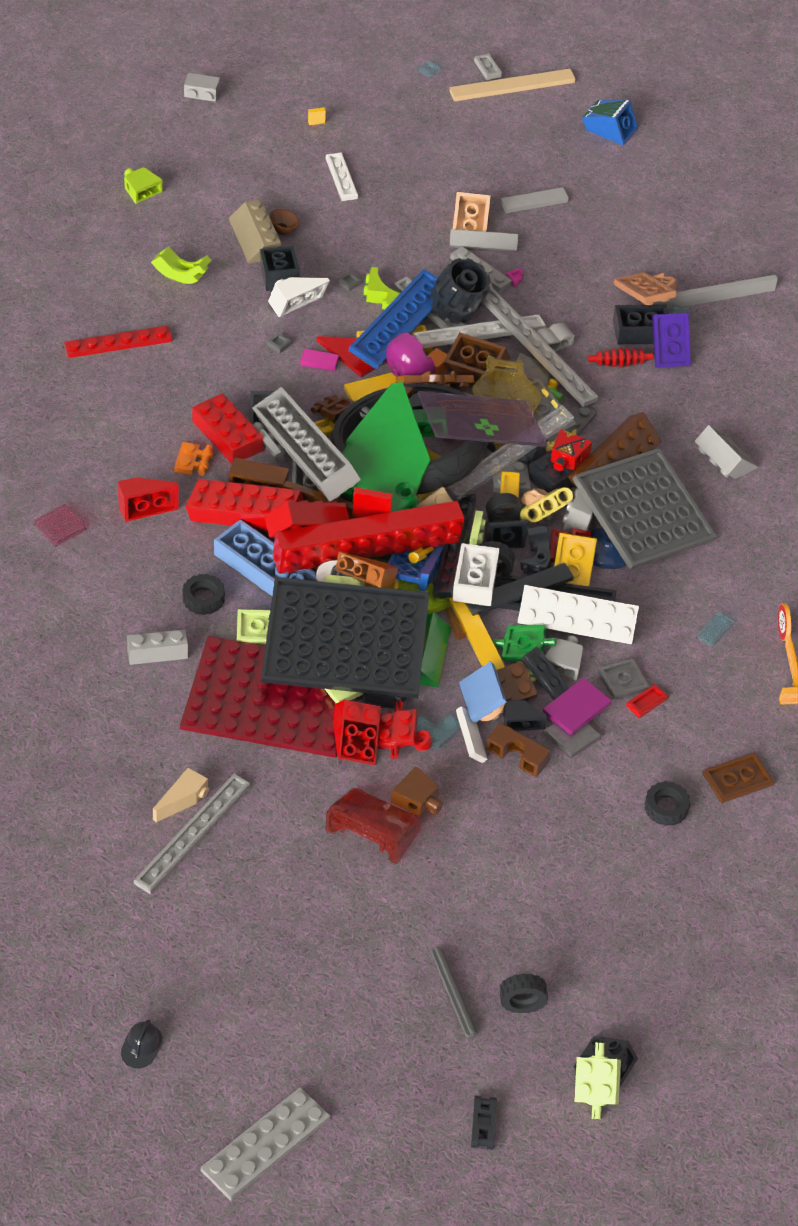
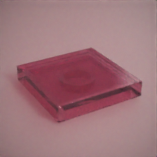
[34,504,87,546]

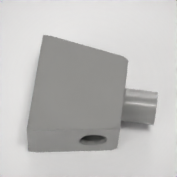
[545,636,583,681]

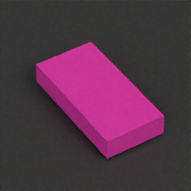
[300,349,339,371]

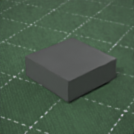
[337,271,362,291]
[267,333,291,353]

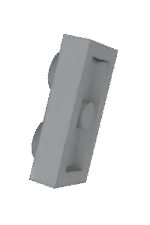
[474,53,502,80]

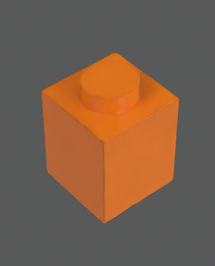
[427,348,448,375]

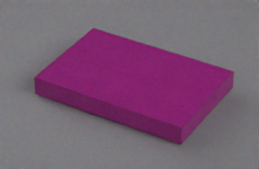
[543,678,612,736]

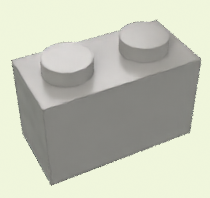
[184,73,220,102]

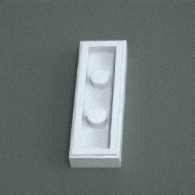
[456,706,488,763]

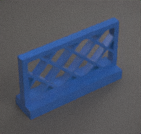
[387,545,444,592]

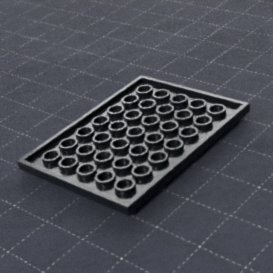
[261,577,429,698]

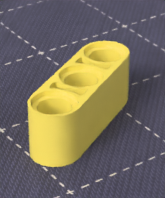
[520,488,573,523]

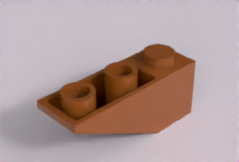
[335,552,398,588]

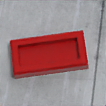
[626,684,668,718]

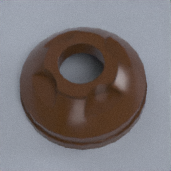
[269,209,299,235]

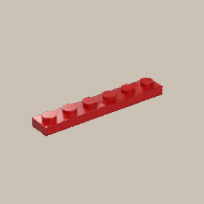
[64,325,172,358]

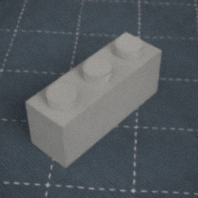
[127,629,188,665]

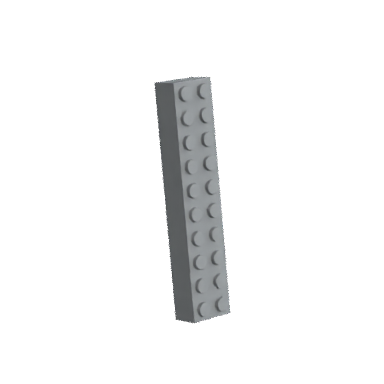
[252,387,361,501]

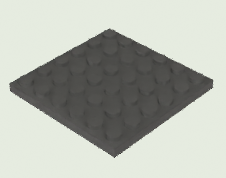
[572,448,717,570]

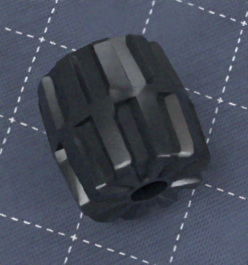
[429,258,491,324]

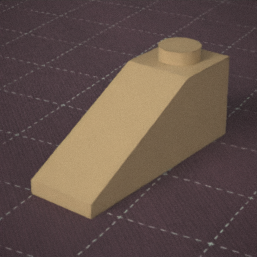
[153,768,209,822]

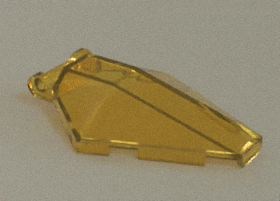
[472,356,542,453]

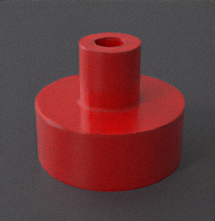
[413,730,433,751]

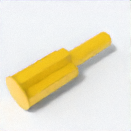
[409,547,434,563]

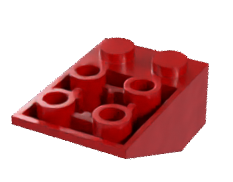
[333,700,381,765]

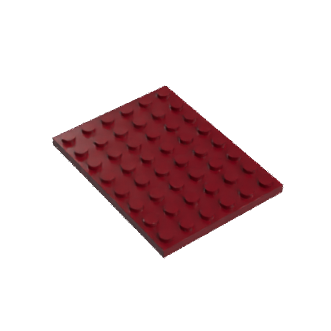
[180,636,351,758]

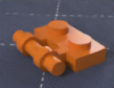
[174,442,213,476]

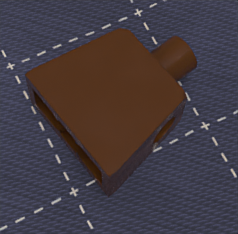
[391,766,443,815]

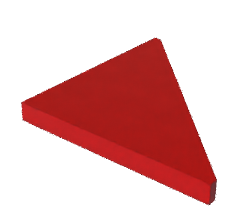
[316,336,387,378]

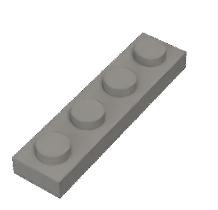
[450,246,512,292]

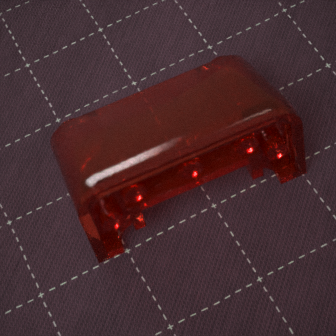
[325,788,421,864]

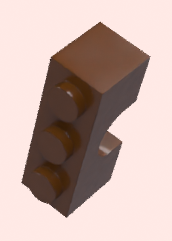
[486,723,551,777]

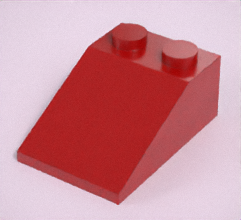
[118,477,179,522]

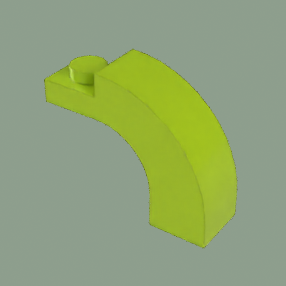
[151,247,211,284]

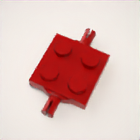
[377,701,418,759]

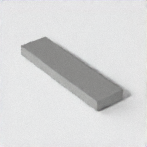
[500,187,569,213]
[449,229,518,252]

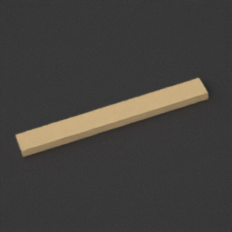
[450,69,575,101]

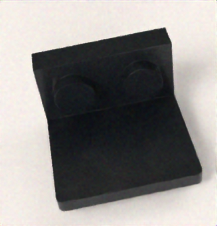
[574,1036,638,1088]

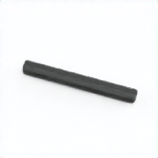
[431,947,477,1039]

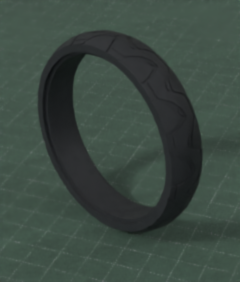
[330,383,489,495]

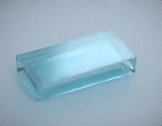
[696,612,734,647]

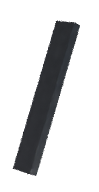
[464,563,574,616]

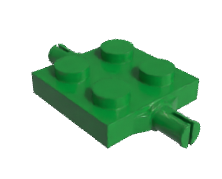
[492,625,557,662]

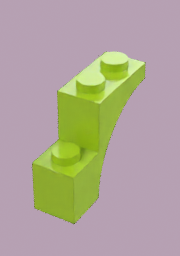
[364,267,400,310]

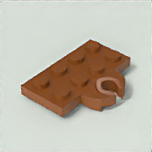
[396,371,474,387]

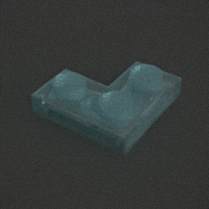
[417,714,462,751]

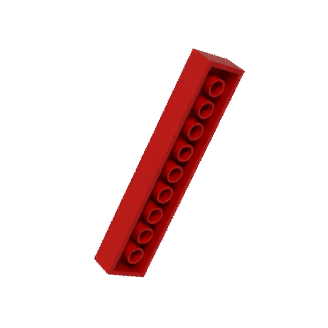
[273,501,464,574]

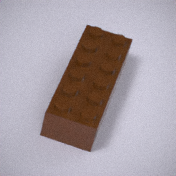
[568,412,662,488]

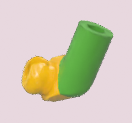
[546,378,564,402]

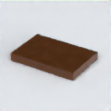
[702,752,774,803]

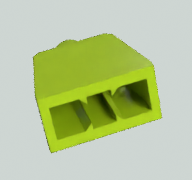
[124,167,162,204]

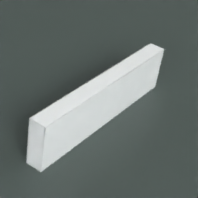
[326,153,358,201]

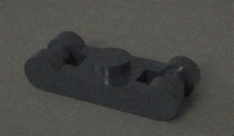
[471,1095,497,1150]

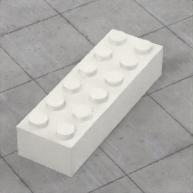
[518,585,639,644]

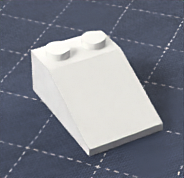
[268,277,329,317]
[453,543,499,606]

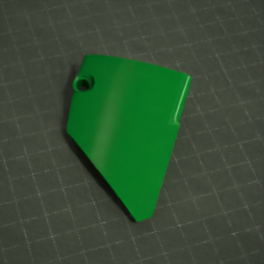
[340,382,431,512]

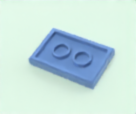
[459,661,507,723]

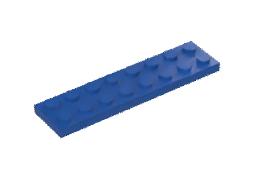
[348,269,437,370]

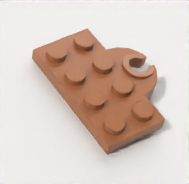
[614,272,677,305]

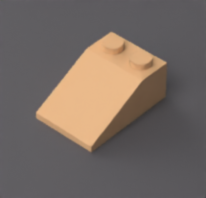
[453,192,490,232]

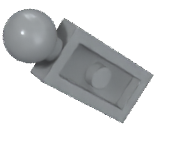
[252,422,286,464]

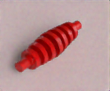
[588,348,653,367]

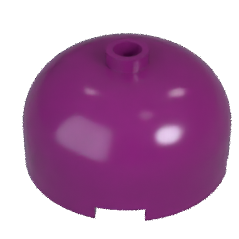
[386,332,436,377]

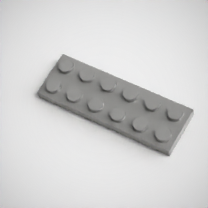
[201,1087,330,1201]

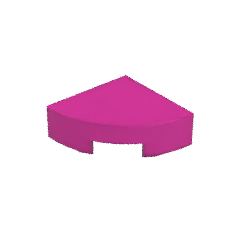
[506,268,523,287]

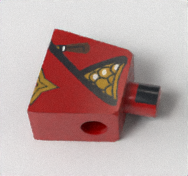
[551,429,592,471]

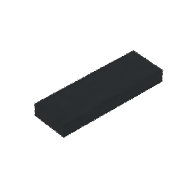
[521,646,569,701]

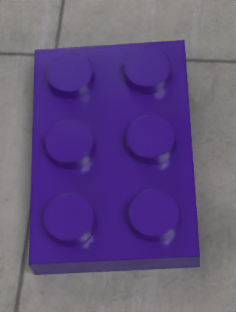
[652,313,691,368]

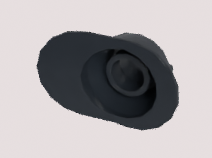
[121,1019,163,1069]

